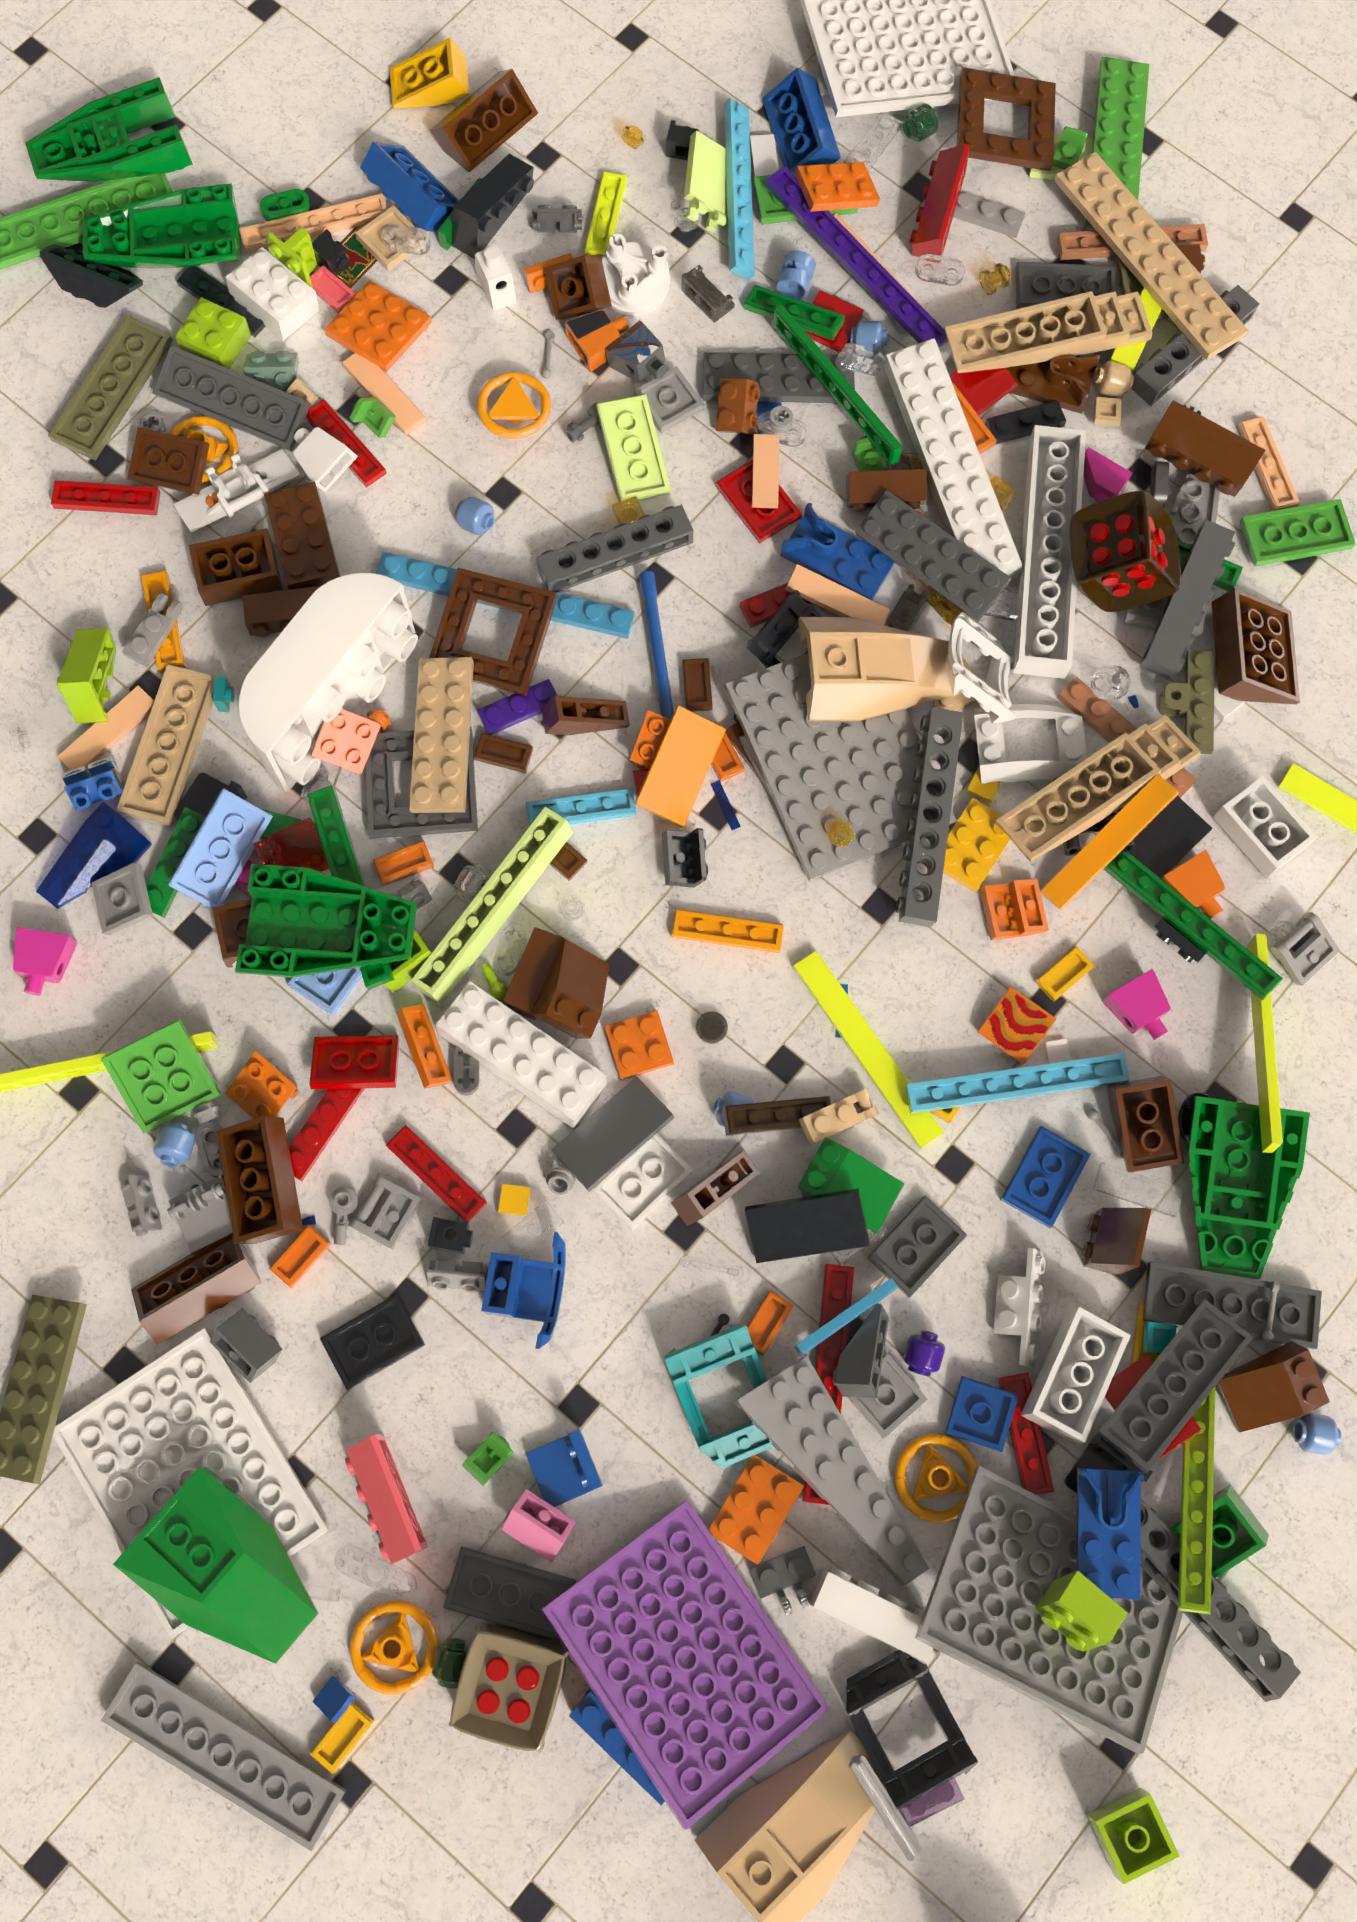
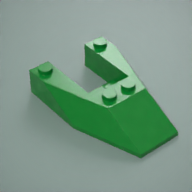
[25,77,193,182]

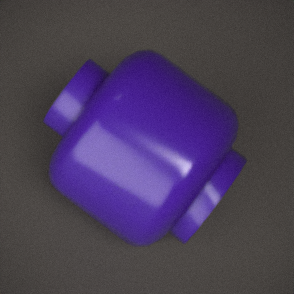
[903,1330,945,1376]

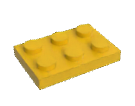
[943,797,1010,893]

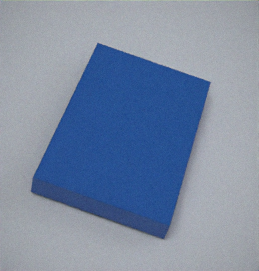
[1000,1126,1091,1228]

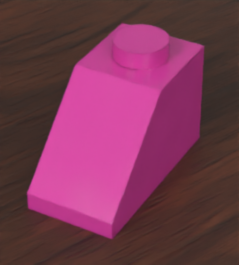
[1083,447,1132,502]

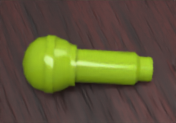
[481,963,508,1002]

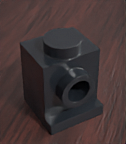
[666,120,699,161]
[312,229,350,276]
[428,1217,473,1254]

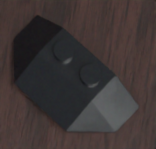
[40,244,143,308]

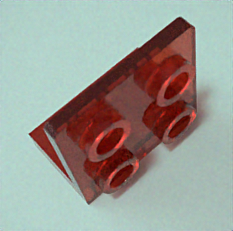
[254,817,329,872]

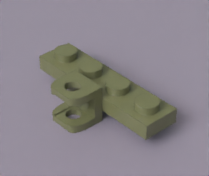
[1159,650,1215,754]

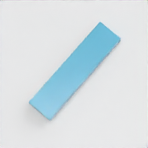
[526,787,636,827]

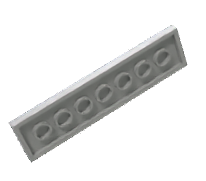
[101,1662,346,1852]

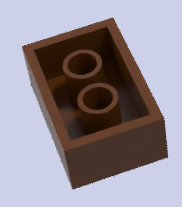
[189,528,283,606]

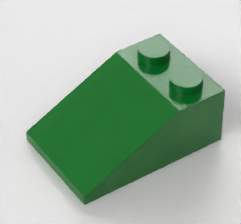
[798,1137,904,1234]
[1154,1484,1269,1578]

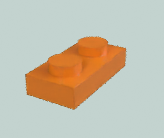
[524,253,573,294]

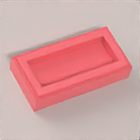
[310,265,356,313]

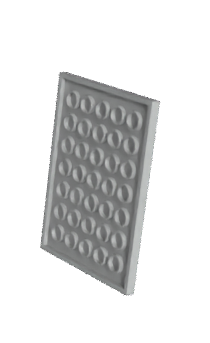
[724,653,957,881]
[915,1466,1183,1754]

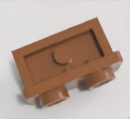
[716,379,760,435]

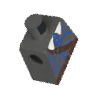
[605,320,667,382]

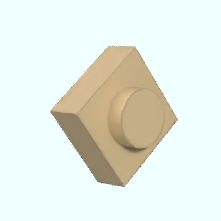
[286,378,318,407]
[1093,397,1122,427]

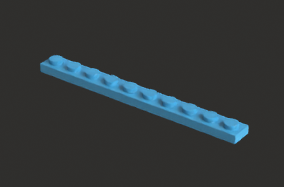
[376,552,635,639]

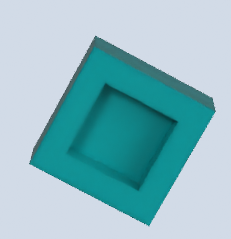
[213,676,235,712]
[1143,1322,1177,1354]

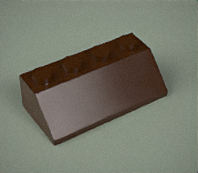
[430,69,538,172]
[1145,400,1265,497]
[131,1233,262,1345]

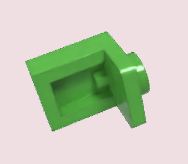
[350,397,396,438]
[462,1432,513,1486]

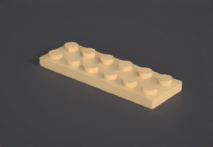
[409,657,474,813]
[116,665,215,826]

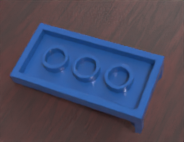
[780,503,895,601]
[1076,1468,1144,1600]

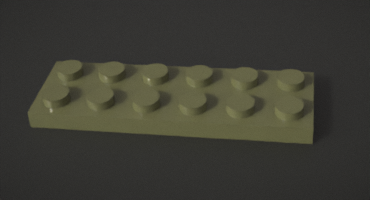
[48,315,173,461]
[0,1295,87,1484]

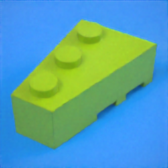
[57,628,116,723]

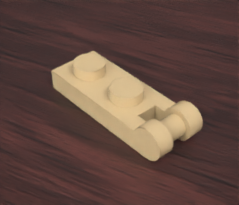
[799,1088,879,1146]

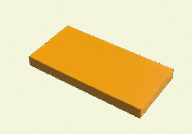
[634,706,726,827]

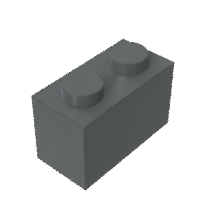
[210,1308,282,1383]

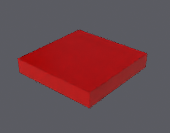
[804,290,864,353]
[949,368,1018,416]

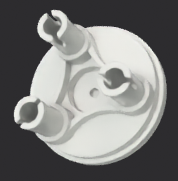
[602,233,670,316]

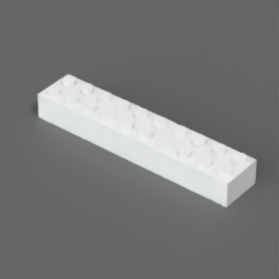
[885,338,1022,580]
[1013,425,1086,679]

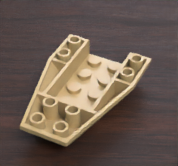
[798,617,961,721]
[694,1729,887,1922]

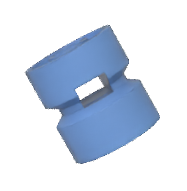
[776,251,816,300]

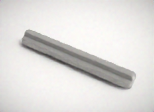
[849,1754,922,1861]

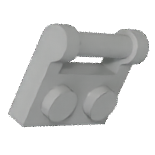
[1270,912,1340,986]
[348,1175,422,1250]

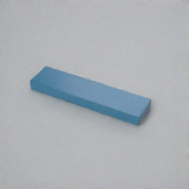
[794,1278,897,1356]

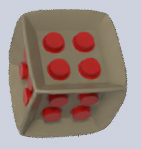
[448,1622,569,1752]

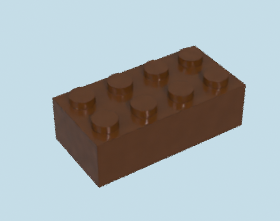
[264,482,341,590]
[216,1115,303,1244]

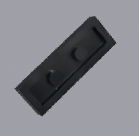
[985,400,1066,445]

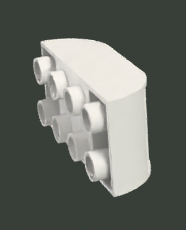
[239,573,418,793]

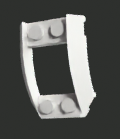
[947,612,1016,724]
[974,704,1087,784]

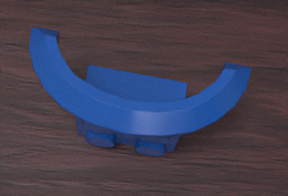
[481,1231,566,1349]

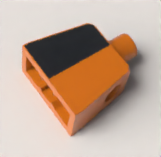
[565,310,629,372]

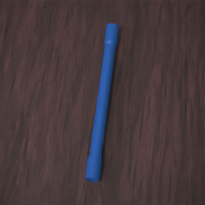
[639,571,674,719]

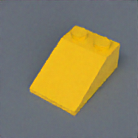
[390,38,469,109]

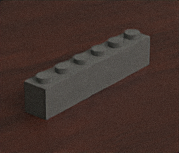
[1139,519,1235,679]

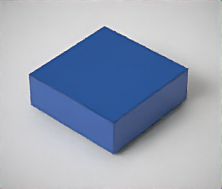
[312,1676,356,1723]

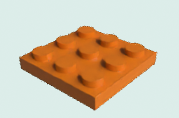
[325,280,431,372]

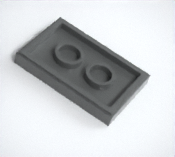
[867,1196,967,1298]

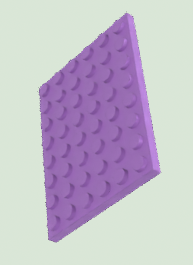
[540,1500,829,1830]

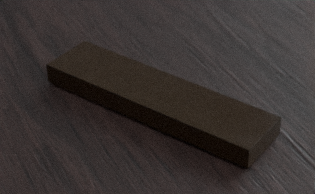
[722,1096,831,1136]

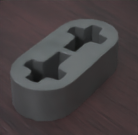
[1150,461,1169,508]
[453,1046,480,1096]

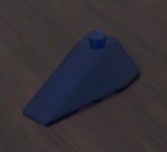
[36,801,152,909]

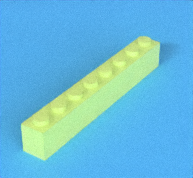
[411,807,573,1006]

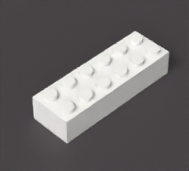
[436,981,607,1129]

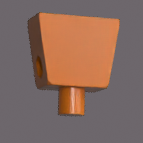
[1161,850,1225,919]

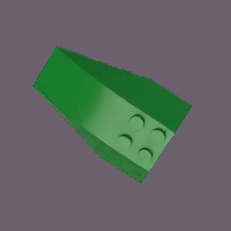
[1187,1096,1310,1279]

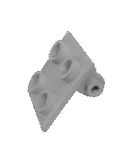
[167,1176,233,1253]

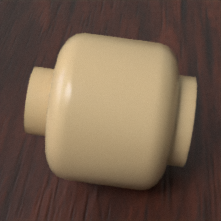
[1093,361,1134,398]

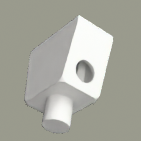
[475,246,517,311]
[293,427,358,492]

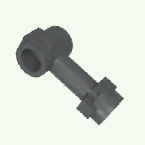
[564,403,601,443]

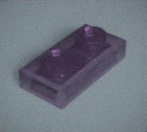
[901,1778,965,1827]

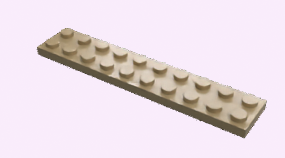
[1055,152,1249,360]

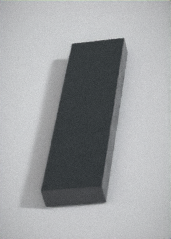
[177,266,265,337]

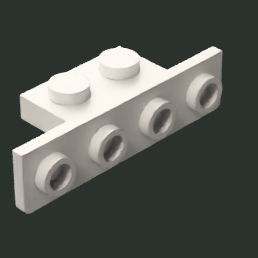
[994,1248,1046,1368]

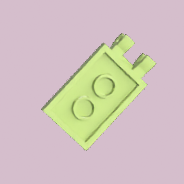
[684,130,728,233]

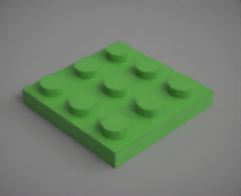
[101,1019,222,1133]

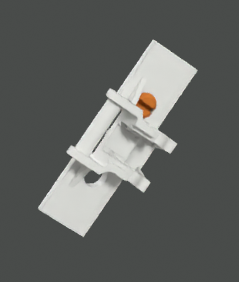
[173,449,301,533]

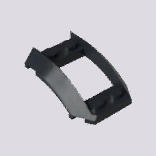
[746,590,823,668]
[846,1650,978,1810]

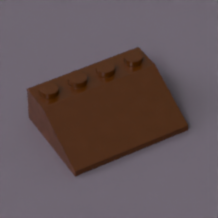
[1211,588,1300,704]

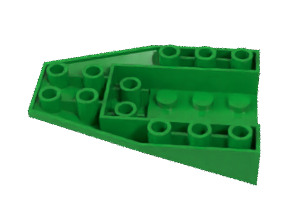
[113,1466,319,1664]

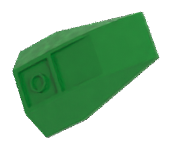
[83,183,242,269]
[235,864,417,978]

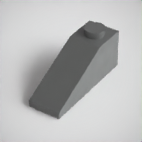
[833,1304,889,1398]

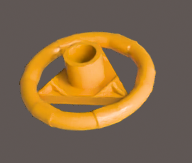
[477,372,551,439]
[168,415,238,483]
[894,1433,978,1523]
[350,1601,439,1695]

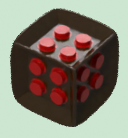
[1069,491,1181,612]

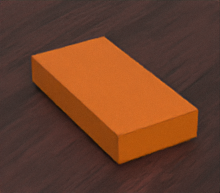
[711,723,745,782]
[373,840,434,886]
[269,1224,331,1288]
[747,1290,794,1356]

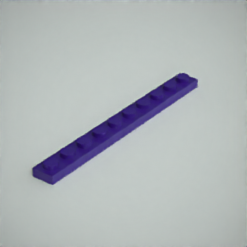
[765,166,948,348]

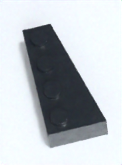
[451,154,534,259]

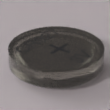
[696,1012,728,1044]

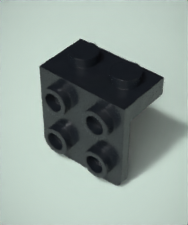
[174,773,247,820]
[1064,1434,1153,1494]

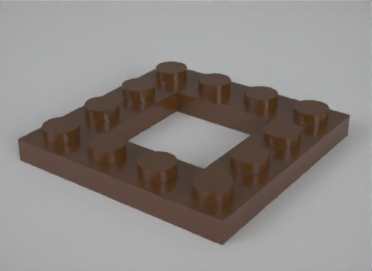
[956,67,1056,171]
[429,568,558,696]

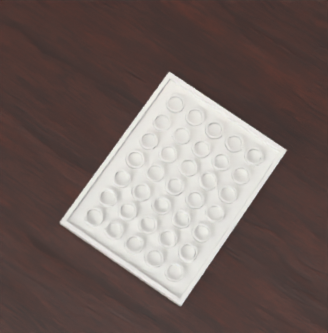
[800,0,1015,117]
[53,1328,330,1638]

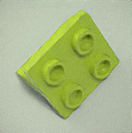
[266,227,318,289]

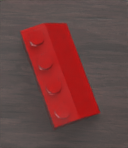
[909,144,970,262]

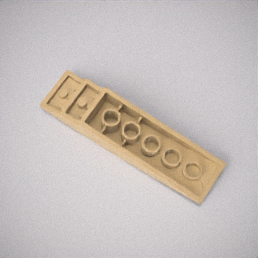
[944,291,1153,373]
[996,715,1201,862]

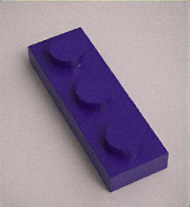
[477,679,558,735]

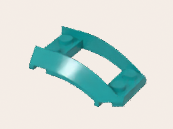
[664,1324,774,1468]

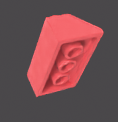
[345,1434,428,1564]

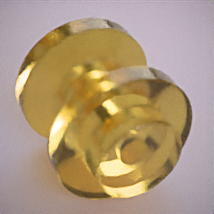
[979,263,1011,295]

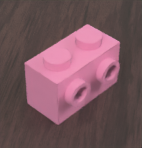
[502,1489,577,1563]

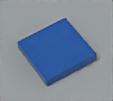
[945,1376,1019,1452]

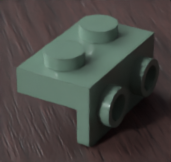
[243,350,299,391]

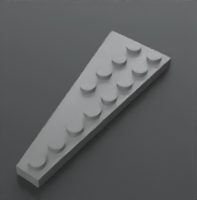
[1124,472,1220,637]
[734,1356,929,1585]

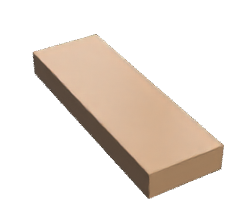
[752,434,779,508]

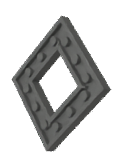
[365,726,478,839]

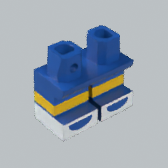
[62,756,123,810]

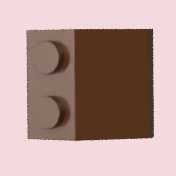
[544,255,612,320]

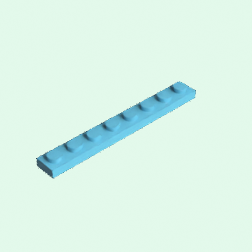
[724,98,755,280]
[905,1053,1130,1114]

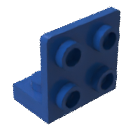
[526,1429,603,1507]

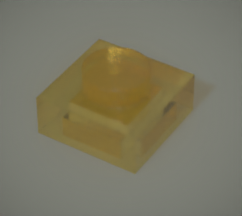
[990,475,1014,511]
[612,496,645,524]

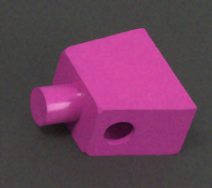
[13,927,77,996]
[1102,969,1171,1040]

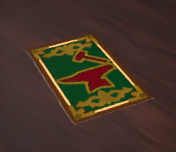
[318,225,377,288]

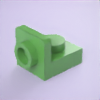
[1053,126,1088,170]
[852,436,888,471]

